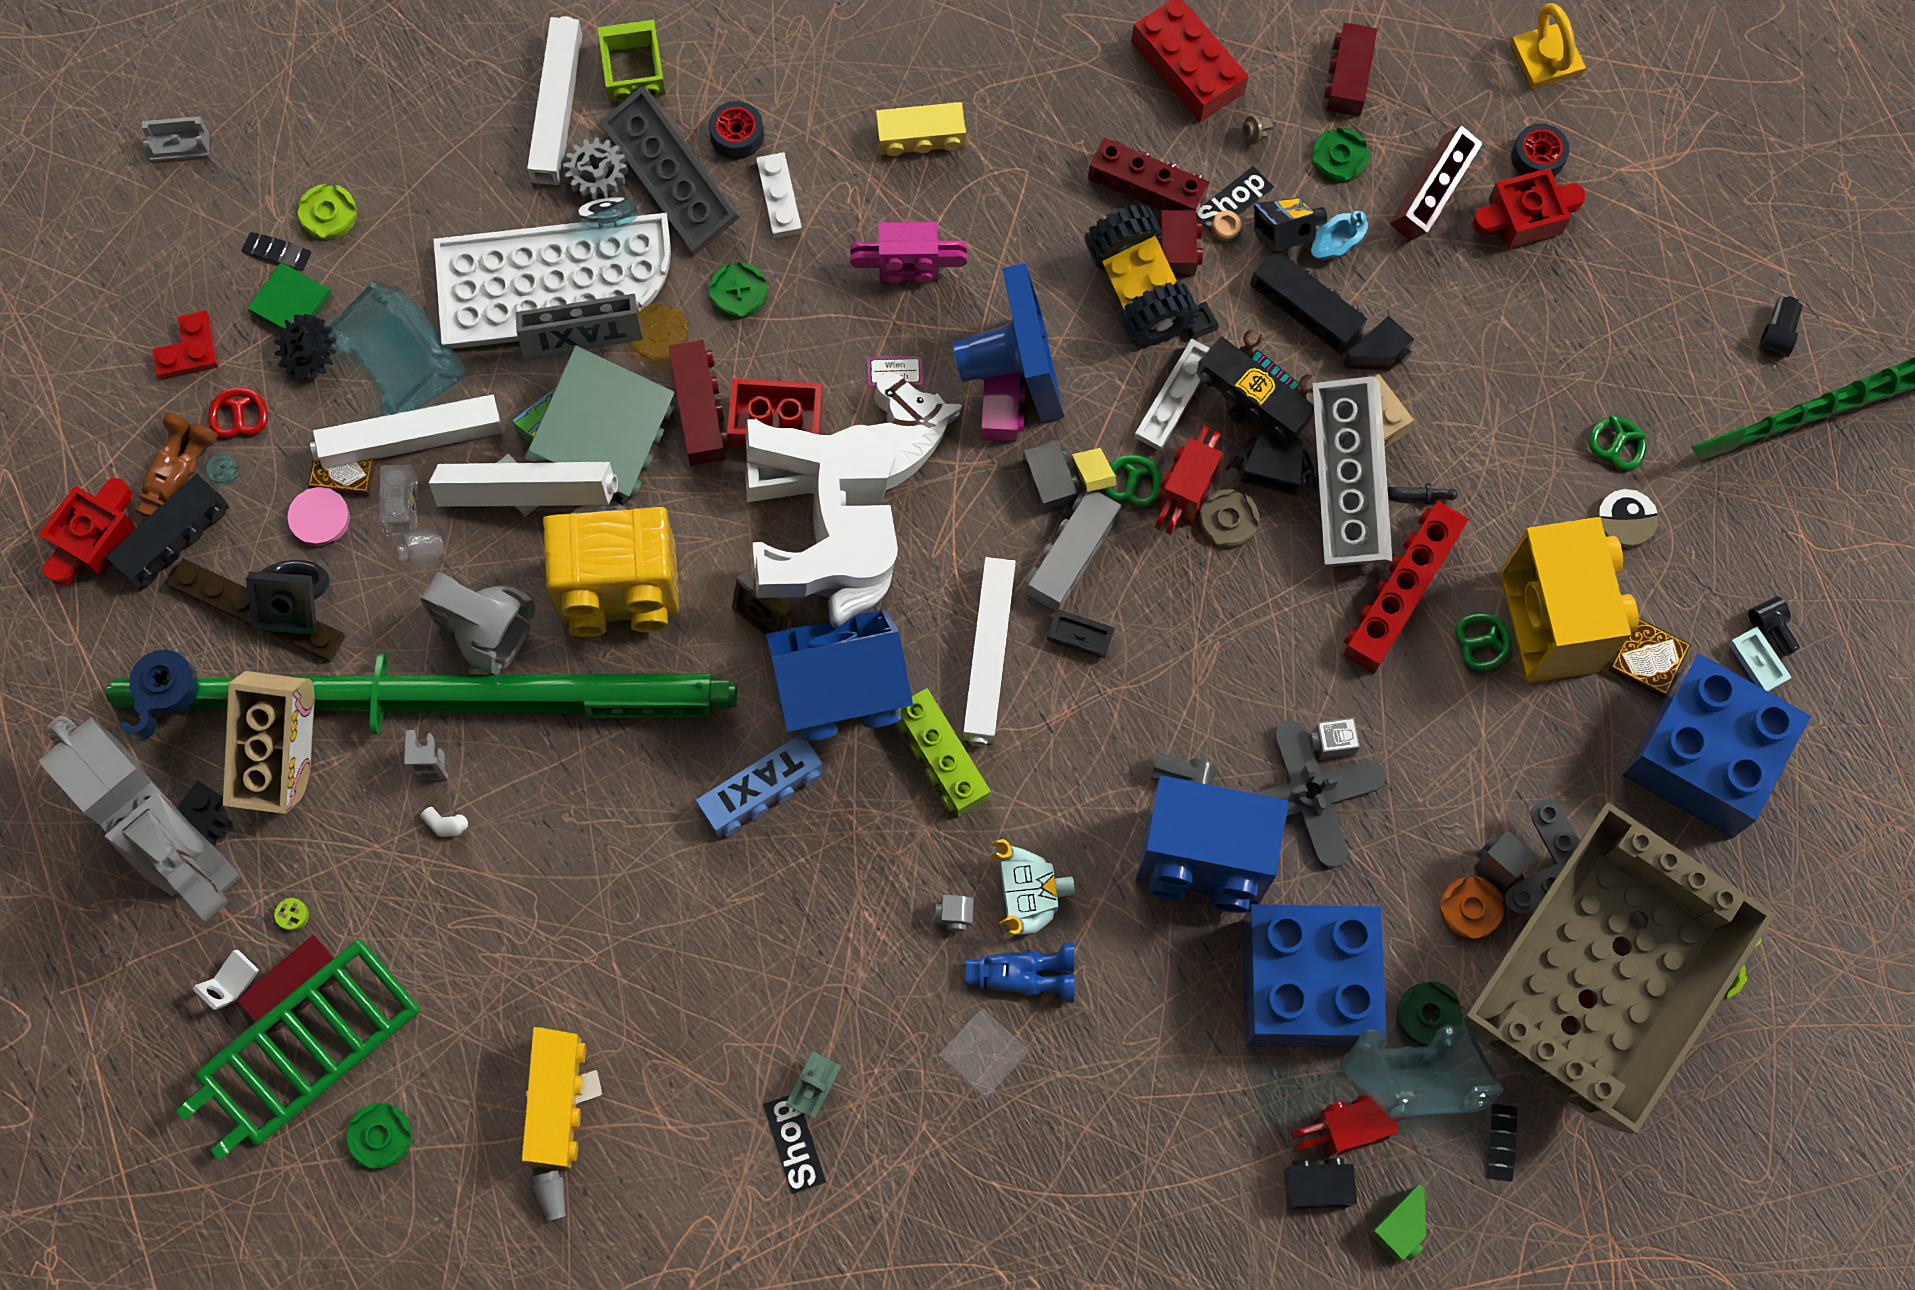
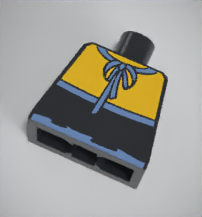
[1254,198,1327,252]

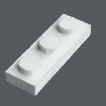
[756,152,802,239]

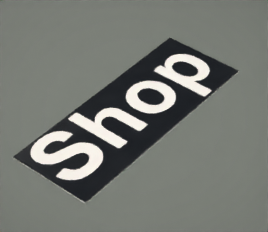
[1196,166,1274,234]
[763,1095,826,1194]

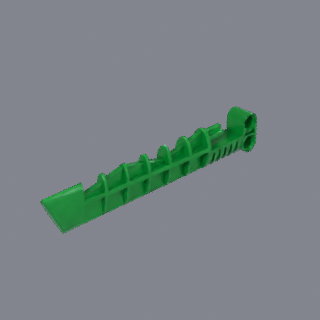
[1691,357,1915,461]

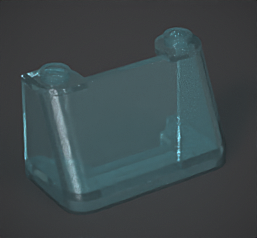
[329,281,467,416]

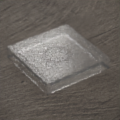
[939,1008,1030,1100]

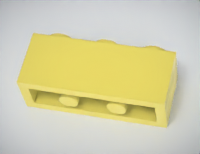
[876,102,966,156]

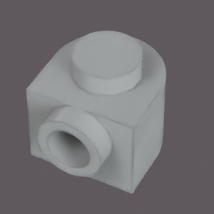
[934,895,974,932]

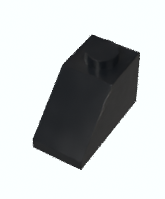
[1343,315,1414,370]

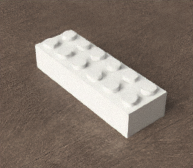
[1312,376,1393,567]

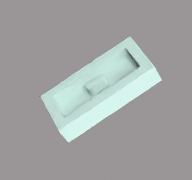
[1729,627,1792,692]

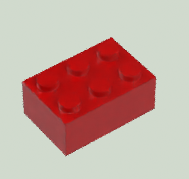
[727,378,823,448]

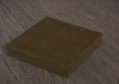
[732,571,791,635]

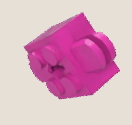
[850,222,967,284]

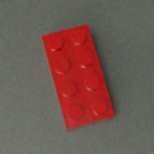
[1131,0,1249,123]

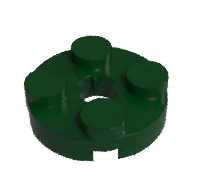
[1396,981,1463,1047]

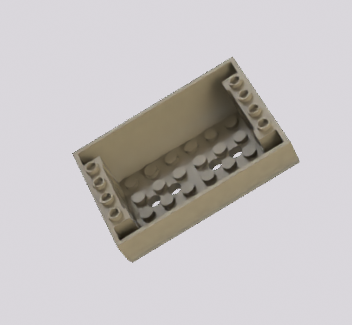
[1464,801,1776,1134]

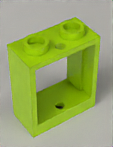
[597,20,666,102]

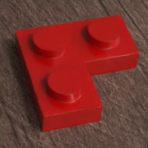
[152,310,219,380]

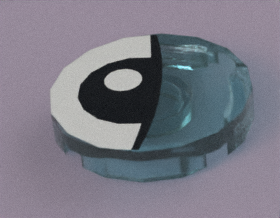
[578,197,637,229]

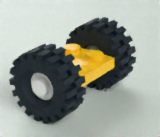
[1084,205,1199,348]

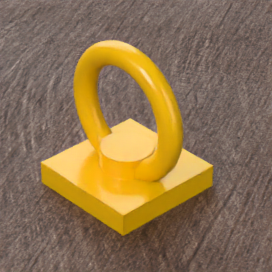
[1510,3,1586,90]

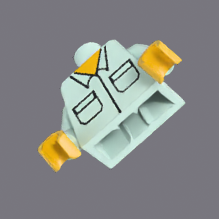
[990,839,1075,939]

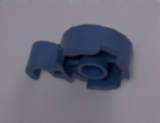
[120,650,199,740]

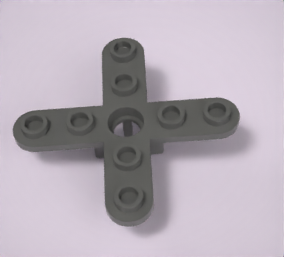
[1253,720,1386,868]
[1505,799,1622,945]

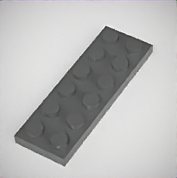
[600,85,740,254]

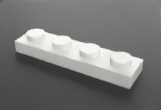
[1134,339,1210,451]

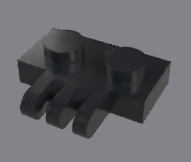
[177,780,232,847]

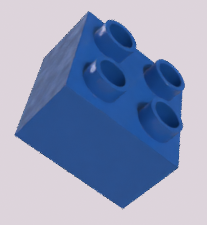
[766,609,913,741]
[1622,653,1811,839]
[1136,775,1289,913]
[1242,904,1387,1048]

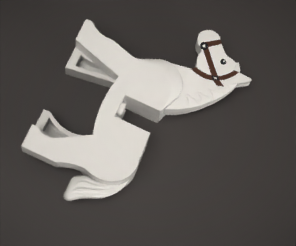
[745,373,962,628]

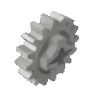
[563,138,628,200]

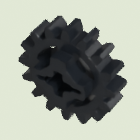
[274,314,337,379]

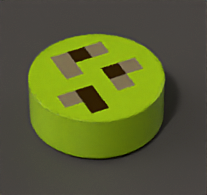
[274,898,309,932]

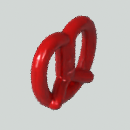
[208,387,268,438]

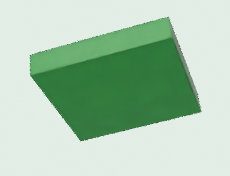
[247,263,332,329]

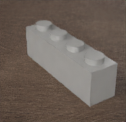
[1026,490,1121,611]

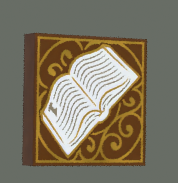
[308,458,377,496]
[1608,618,1691,698]

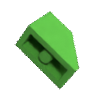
[1369,1184,1426,1263]

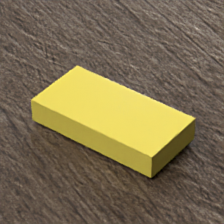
[1072,448,1117,492]

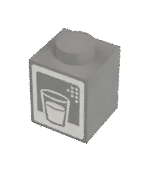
[1310,718,1360,760]

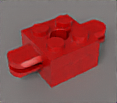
[1472,168,1586,248]
[1154,426,1223,536]
[38,478,136,586]
[1291,1091,1420,1159]

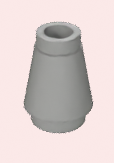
[531,1169,566,1221]

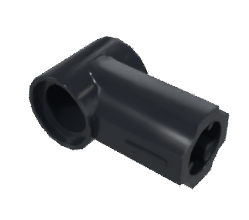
[1759,296,1803,358]

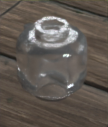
[397,528,445,571]

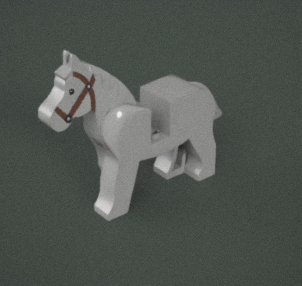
[39,716,242,922]

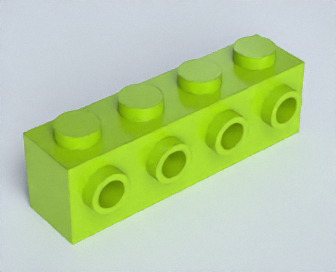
[895,688,991,818]

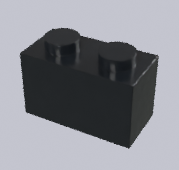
[1284,1158,1357,1210]

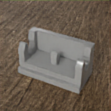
[142,116,209,163]
[404,730,448,780]

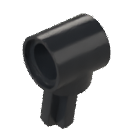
[1748,596,1800,656]

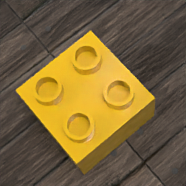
[1499,517,1639,684]

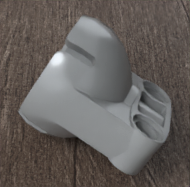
[420,572,536,675]

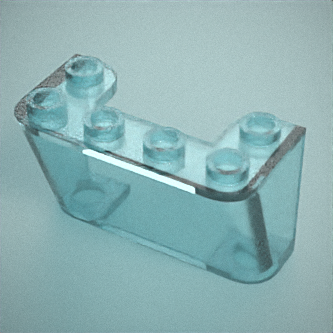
[1340,1025,1504,1118]

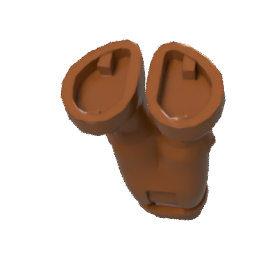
[136,412,218,517]

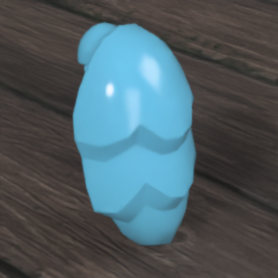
[1311,211,1368,261]

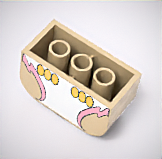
[223,671,315,814]

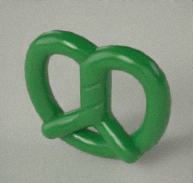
[1588,415,1646,471]
[1103,454,1162,508]
[1455,613,1512,672]

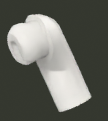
[420,806,468,837]

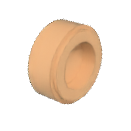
[1211,210,1241,241]

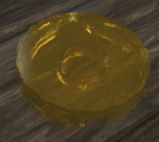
[632,304,688,361]

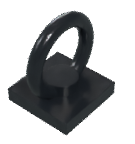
[246,560,330,634]

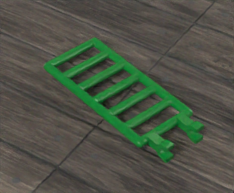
[176,940,420,1160]

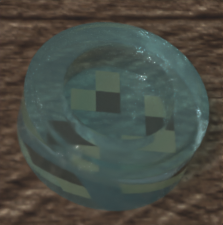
[206,453,239,485]

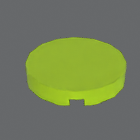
[297,184,357,240]

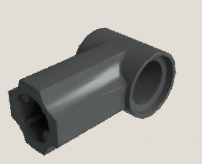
[1150,752,1217,785]

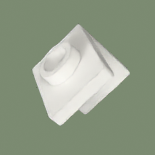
[193,950,259,1010]

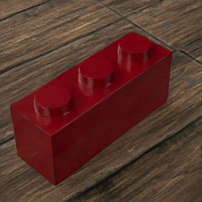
[1323,22,1378,116]
[237,935,345,1033]

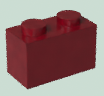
[1159,210,1203,276]

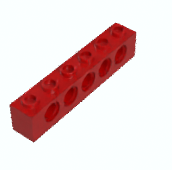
[1343,501,1469,674]

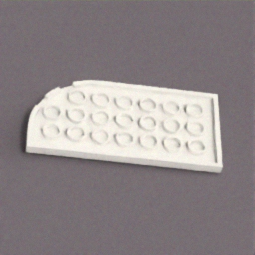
[434,213,671,350]

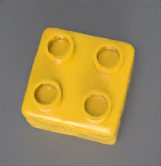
[543,507,680,637]

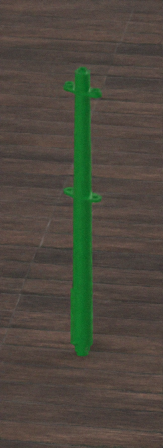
[106,653,737,735]

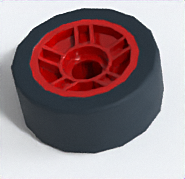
[709,101,764,159]
[1511,123,1570,177]

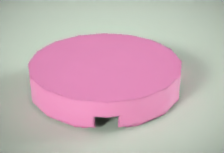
[287,487,350,547]

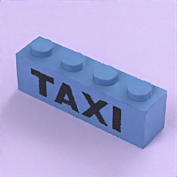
[696,735,824,838]

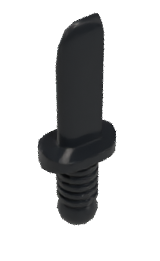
[1387,483,1458,505]

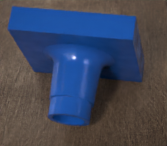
[953,262,1064,423]

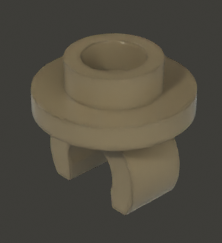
[1242,115,1274,145]

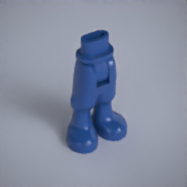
[966,942,1074,1003]

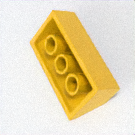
[522,1027,586,1170]

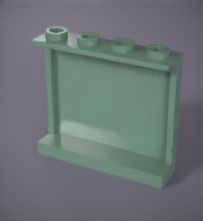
[524,346,675,504]

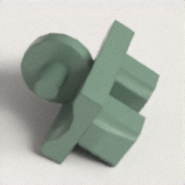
[786,1051,842,1119]

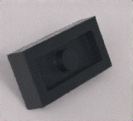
[1047,609,1115,659]

